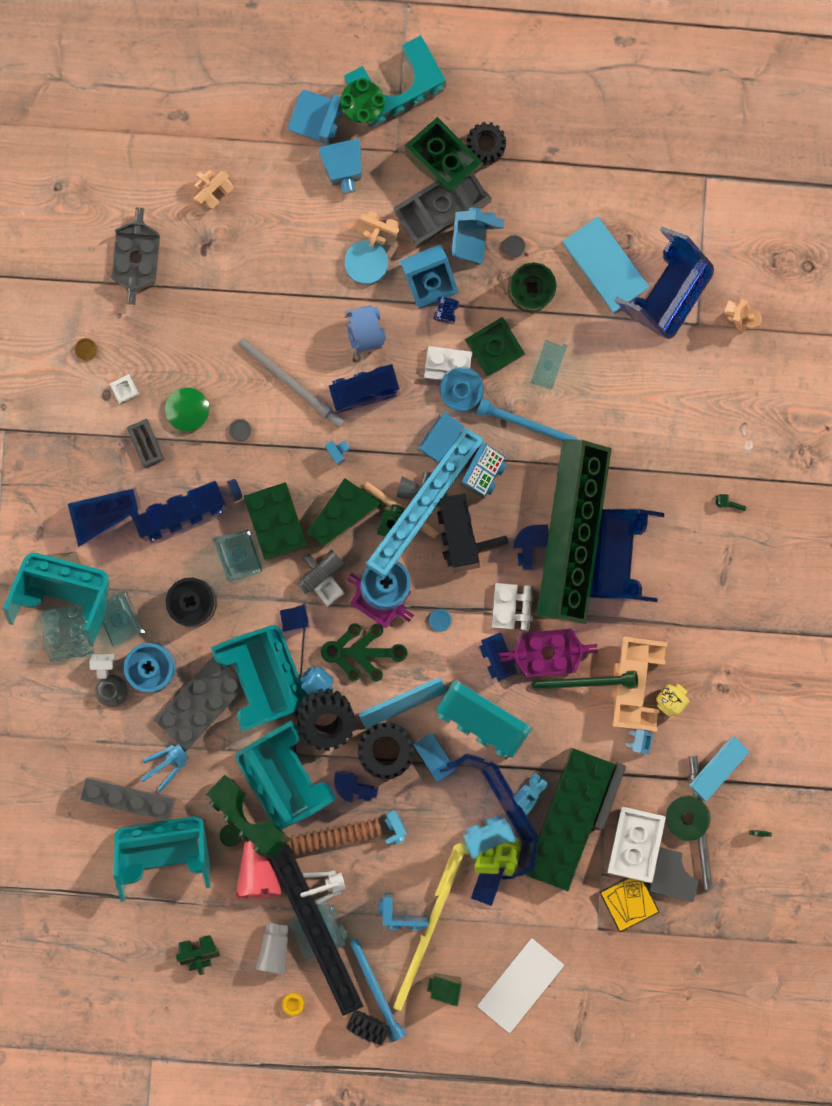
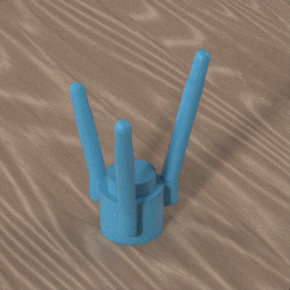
[141,744,189,792]

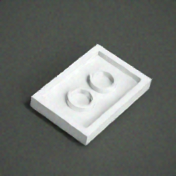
[607,807,666,883]

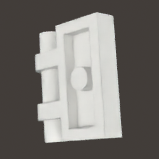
[492,583,535,631]

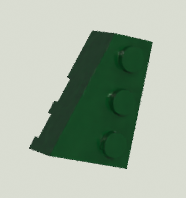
[307,478,382,547]

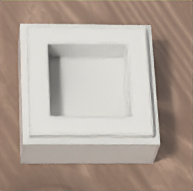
[109,374,140,404]
[314,576,345,607]

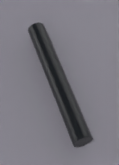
[442,535,509,560]

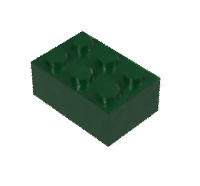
[243,482,308,561]

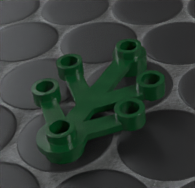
[321,623,408,682]

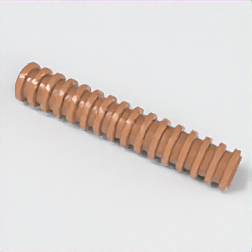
[286,818,382,855]

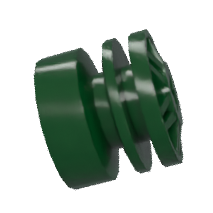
[508,262,557,313]

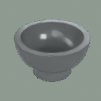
[95,675,127,707]

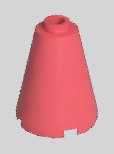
[236,840,281,899]

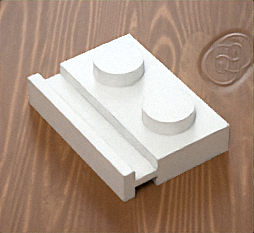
[424,346,472,381]

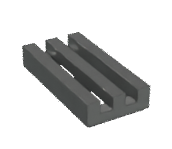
[127,418,165,468]

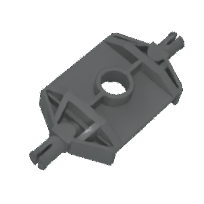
[110,207,160,305]

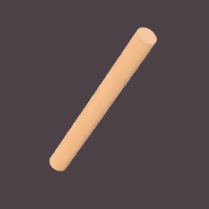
[362,482,439,540]

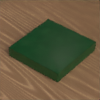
[465,317,525,378]

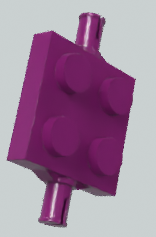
[347,573,414,628]

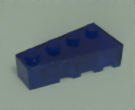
[130,481,228,543]

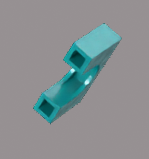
[344,35,446,127]

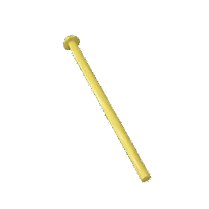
[393,843,470,1011]

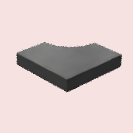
[649,847,699,902]

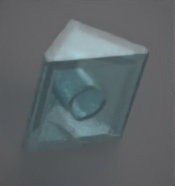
[213,529,262,582]
[103,592,145,647]

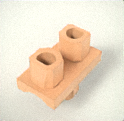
[193,170,234,210]
[357,211,399,247]
[724,299,762,332]

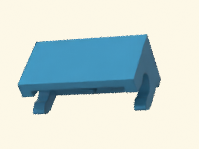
[417,412,465,463]

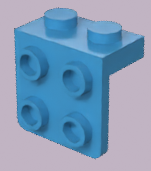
[288,90,344,145]
[452,208,505,264]
[378,893,428,930]

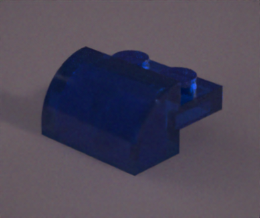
[334,770,379,803]

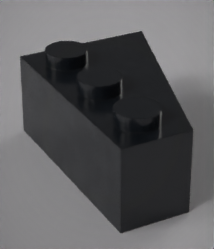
[437,493,480,573]

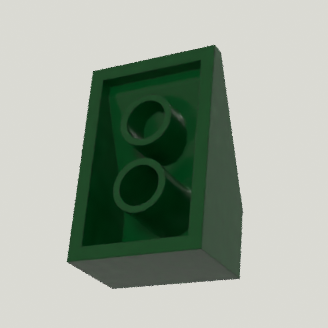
[405,117,483,193]

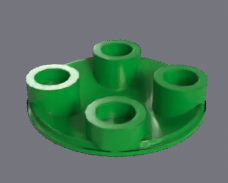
[340,78,385,124]
[165,387,209,432]

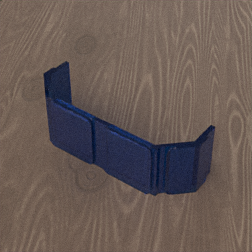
[439,754,539,880]

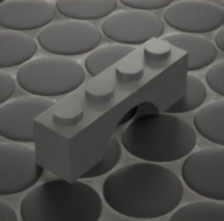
[80,777,176,821]

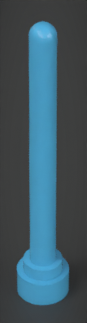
[476,398,578,441]
[350,939,407,1043]

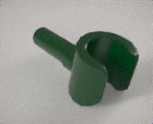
[716,494,746,511]

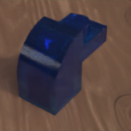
[512,524,549,571]

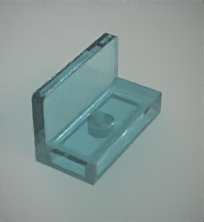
[531,340,568,390]

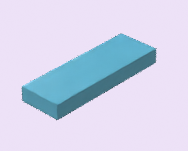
[689,736,749,802]

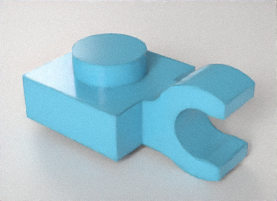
[511,773,548,815]

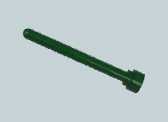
[532,670,638,689]

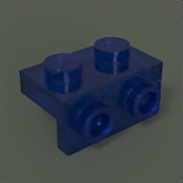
[478,633,517,682]

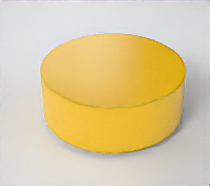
[282,992,305,1016]

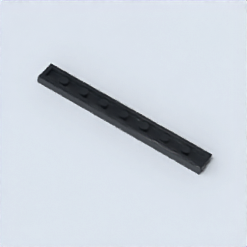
[270,843,364,1016]

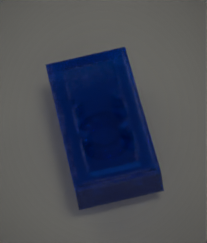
[470,867,505,906]

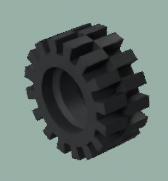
[466,122,506,165]
[346,1010,390,1046]

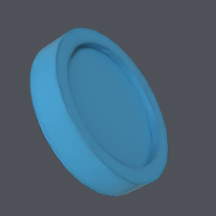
[429,609,451,631]

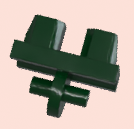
[176,935,220,975]

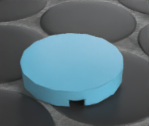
[345,240,388,285]

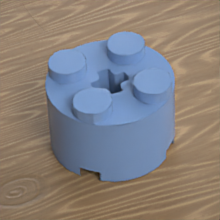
[345,305,386,355]

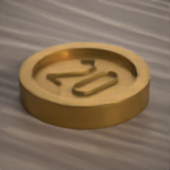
[74,338,97,361]

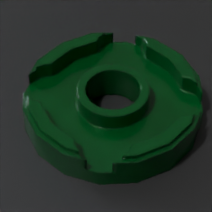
[666,795,711,841]

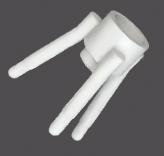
[300,870,346,905]

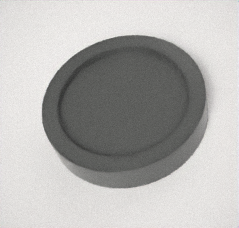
[503,235,525,258]
[229,419,251,441]

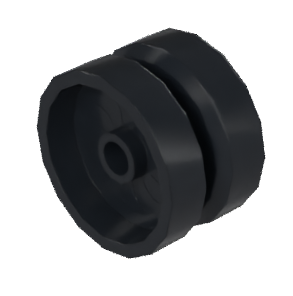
[165,577,217,627]

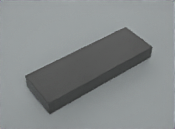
[593,762,626,829]

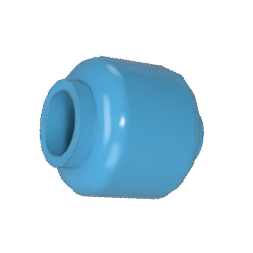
[300,667,334,695]

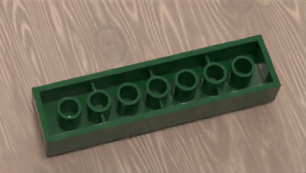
[537,439,612,624]

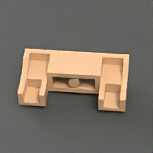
[611,637,668,731]

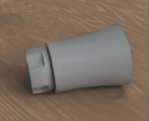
[255,923,288,974]

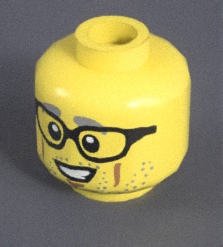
[656,684,689,717]

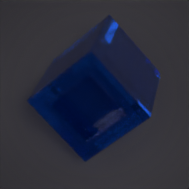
[280,605,310,632]

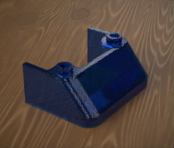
[615,227,714,339]
[590,509,665,602]

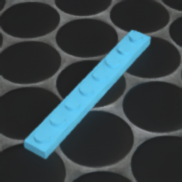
[366,427,484,579]

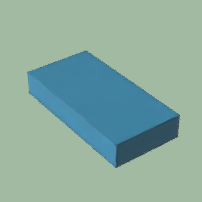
[413,732,456,782]

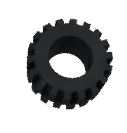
[296,688,356,751]
[358,722,414,780]

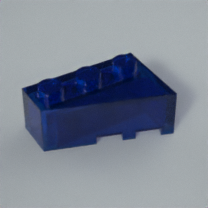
[329,364,400,414]
[68,487,141,547]

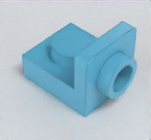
[385,808,407,845]

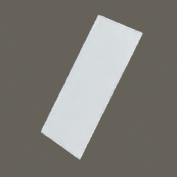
[477,938,564,1033]

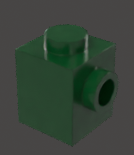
[377,504,405,537]

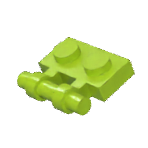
[475,837,521,876]

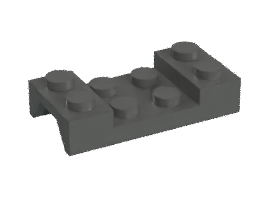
[393,172,492,248]

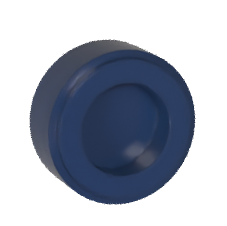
[227,479,243,502]

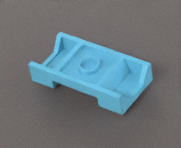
[463,815,515,858]

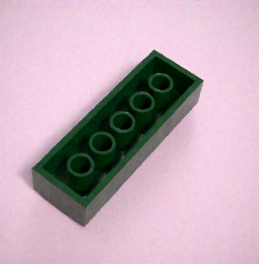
[525,747,615,891]

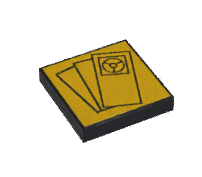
[599,878,659,932]

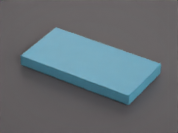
[562,216,649,313]

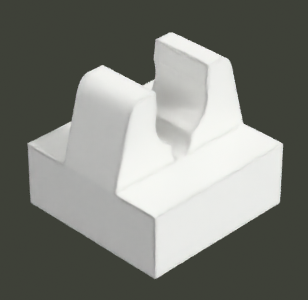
[89,654,115,679]

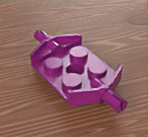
[499,628,598,678]

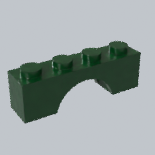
[206,775,290,859]

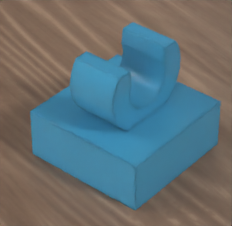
[325,440,350,466]
[626,729,654,754]

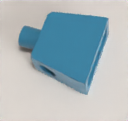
[318,138,362,194]

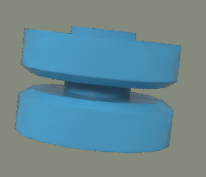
[360,561,411,611]
[124,643,176,692]

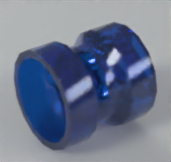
[433,297,459,324]

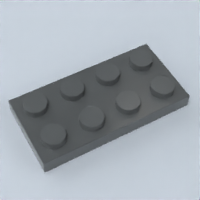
[154,656,243,751]

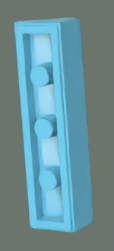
[359,677,446,728]

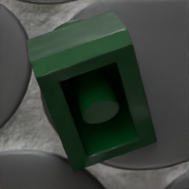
[427,973,462,1007]

